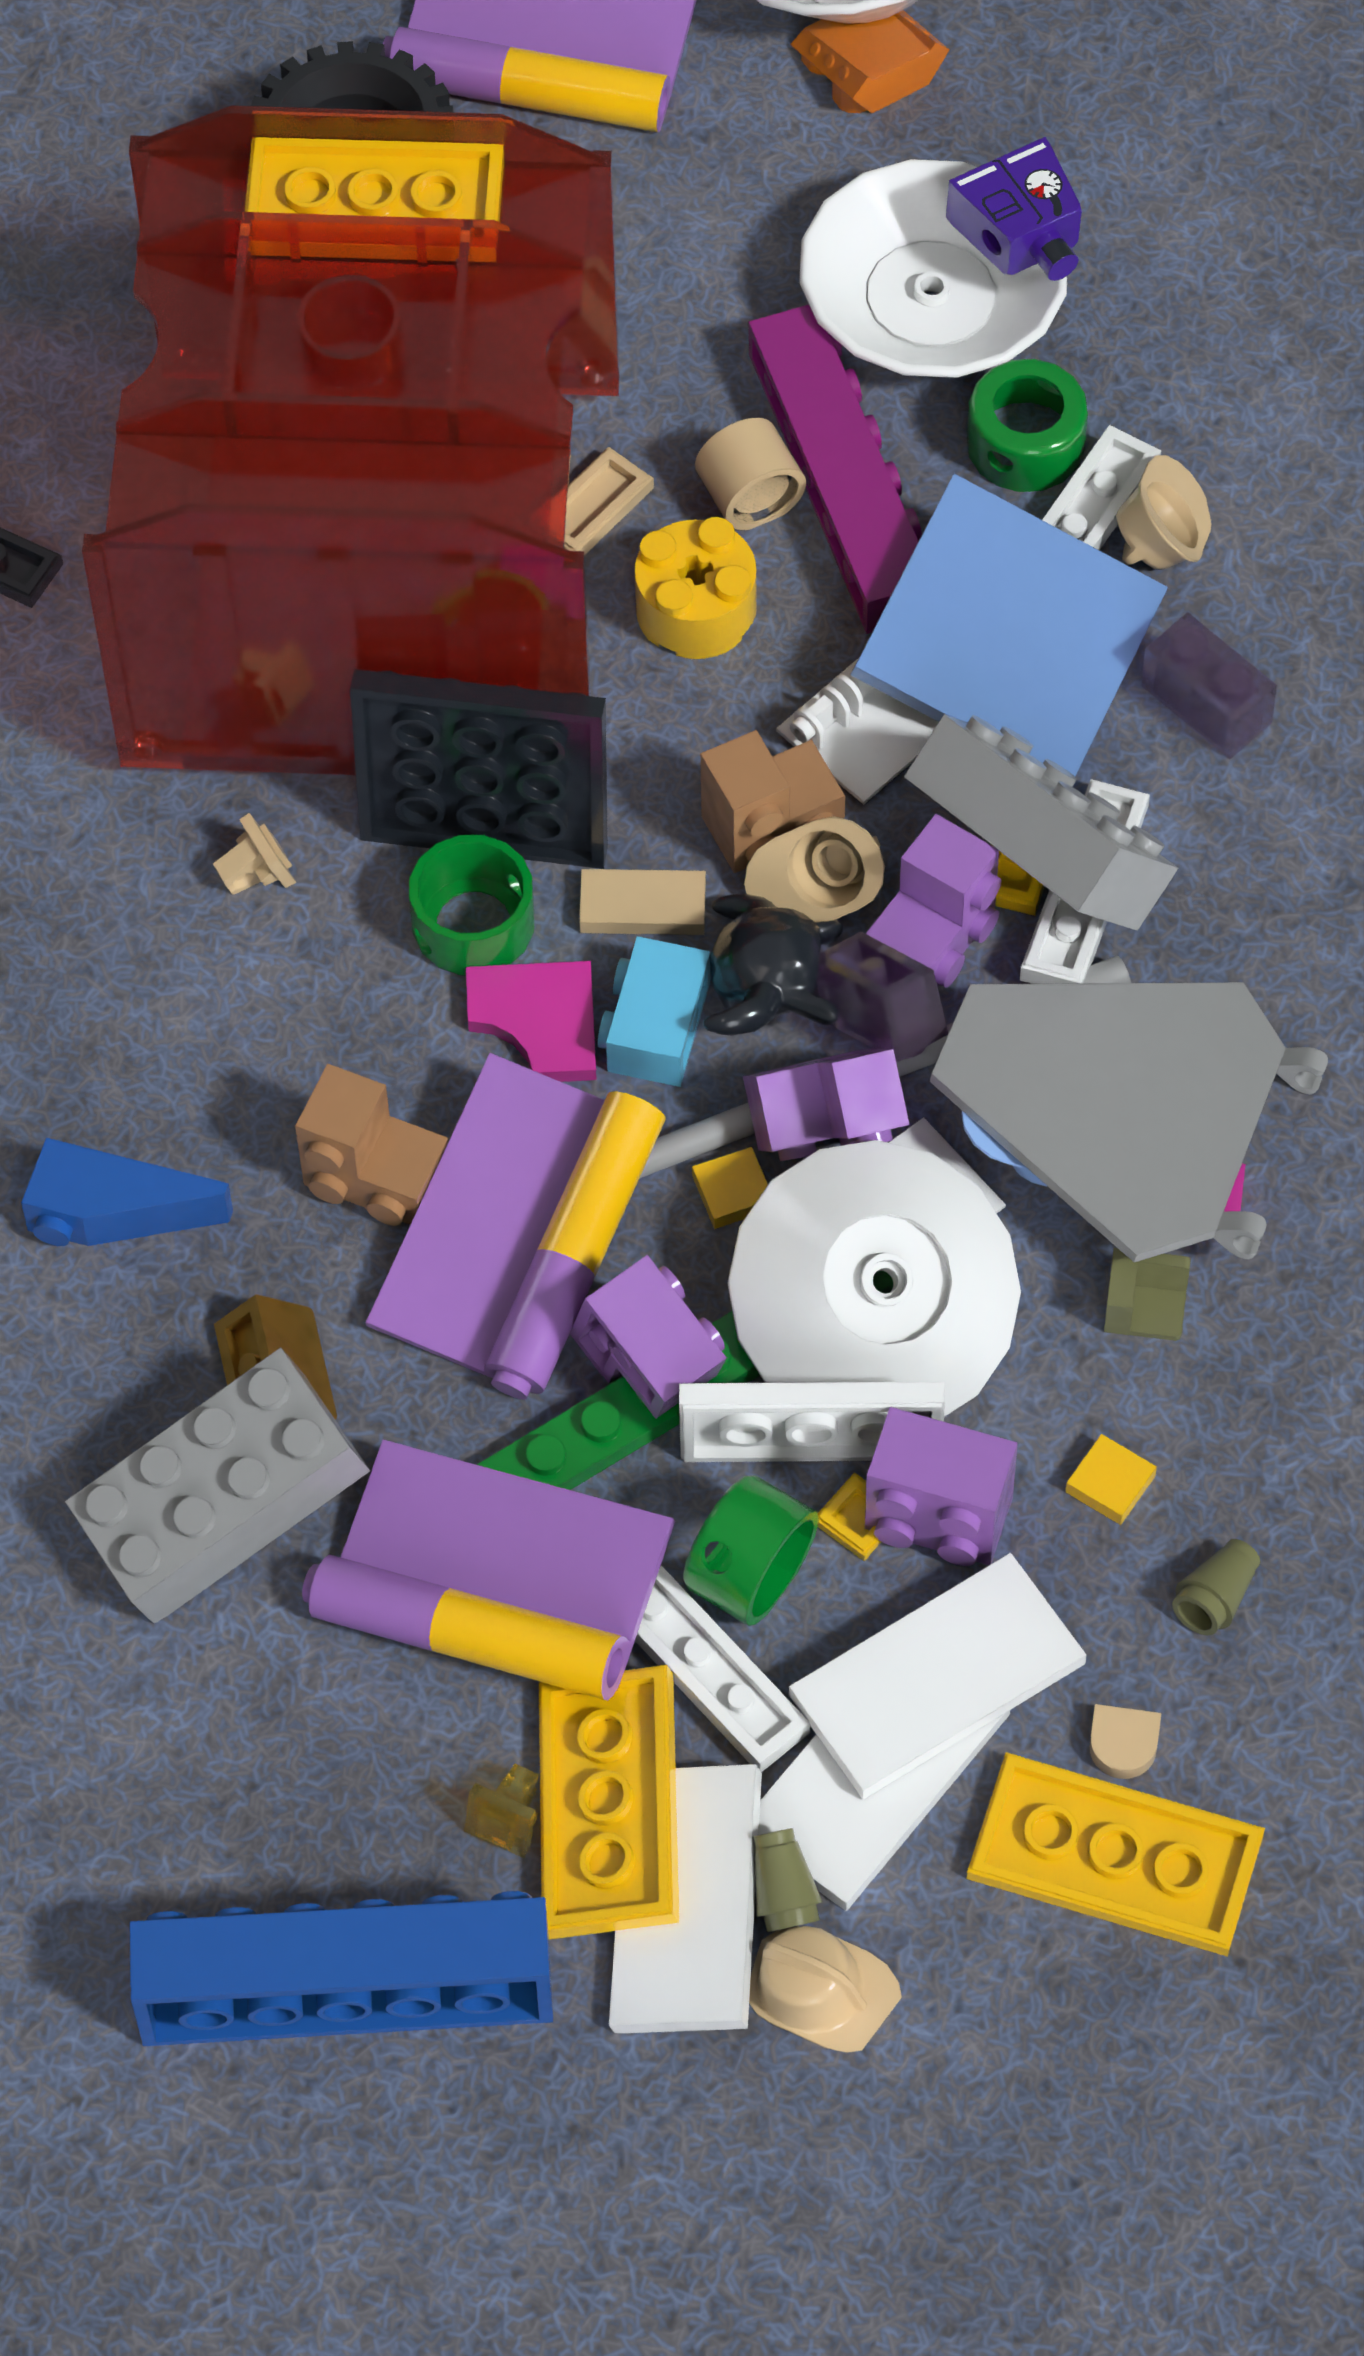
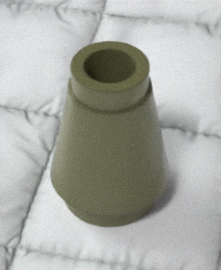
[1172,1539,1261,1636]
[753,1828,823,1932]

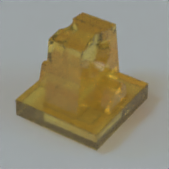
[464,1763,539,1858]

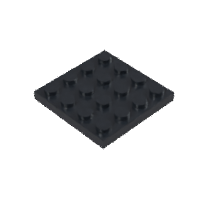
[350,669,608,869]

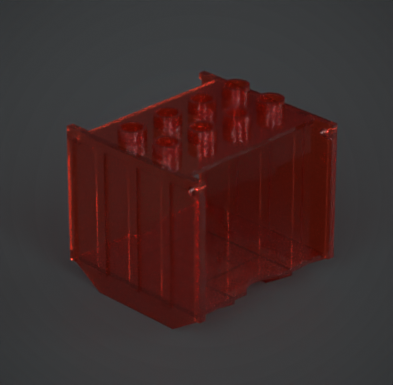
[82,105,620,775]

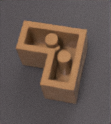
[700,730,845,873]
[295,1063,448,1226]

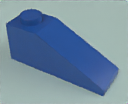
[21,1137,233,1246]

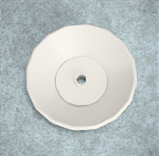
[799,159,1067,378]
[727,1140,1021,1417]

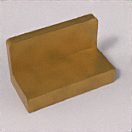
[214,1294,337,1420]

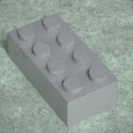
[904,714,1179,931]
[65,1347,370,1623]

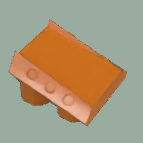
[790,10,950,113]

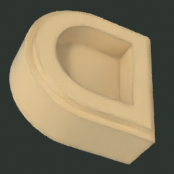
[1090,1704,1161,1779]

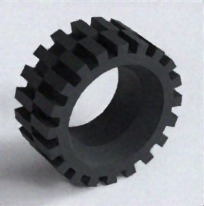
[248,41,455,256]

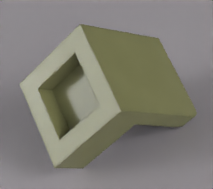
[1104,1248,1191,1341]

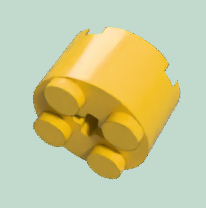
[635,517,756,659]

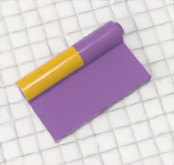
[383,0,697,132]
[366,1053,666,1399]
[302,1440,675,1701]

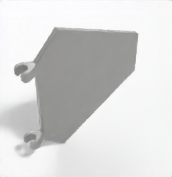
[929,982,1328,1263]

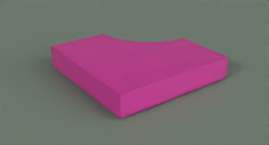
[466,961,597,1082]

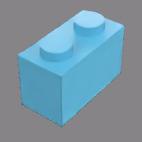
[598,936,711,1087]

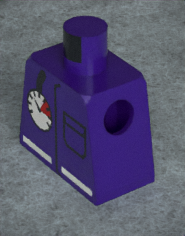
[946,137,1082,281]

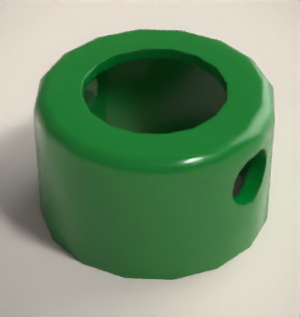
[967,358,1088,492]
[409,835,535,976]
[683,1475,819,1626]

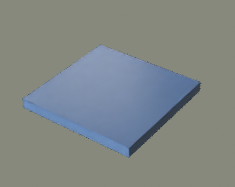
[850,474,1168,776]

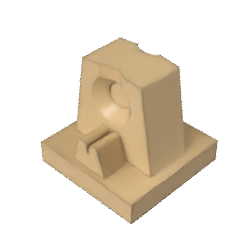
[213,813,296,895]

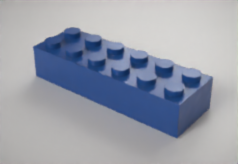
[130,1891,553,2046]

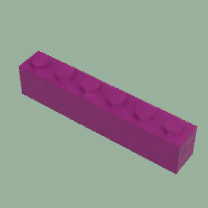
[748,304,922,634]

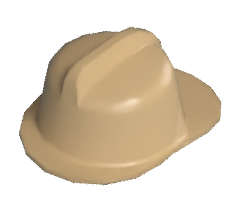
[1116,455,1211,570]
[744,816,885,922]
[749,1926,902,2053]

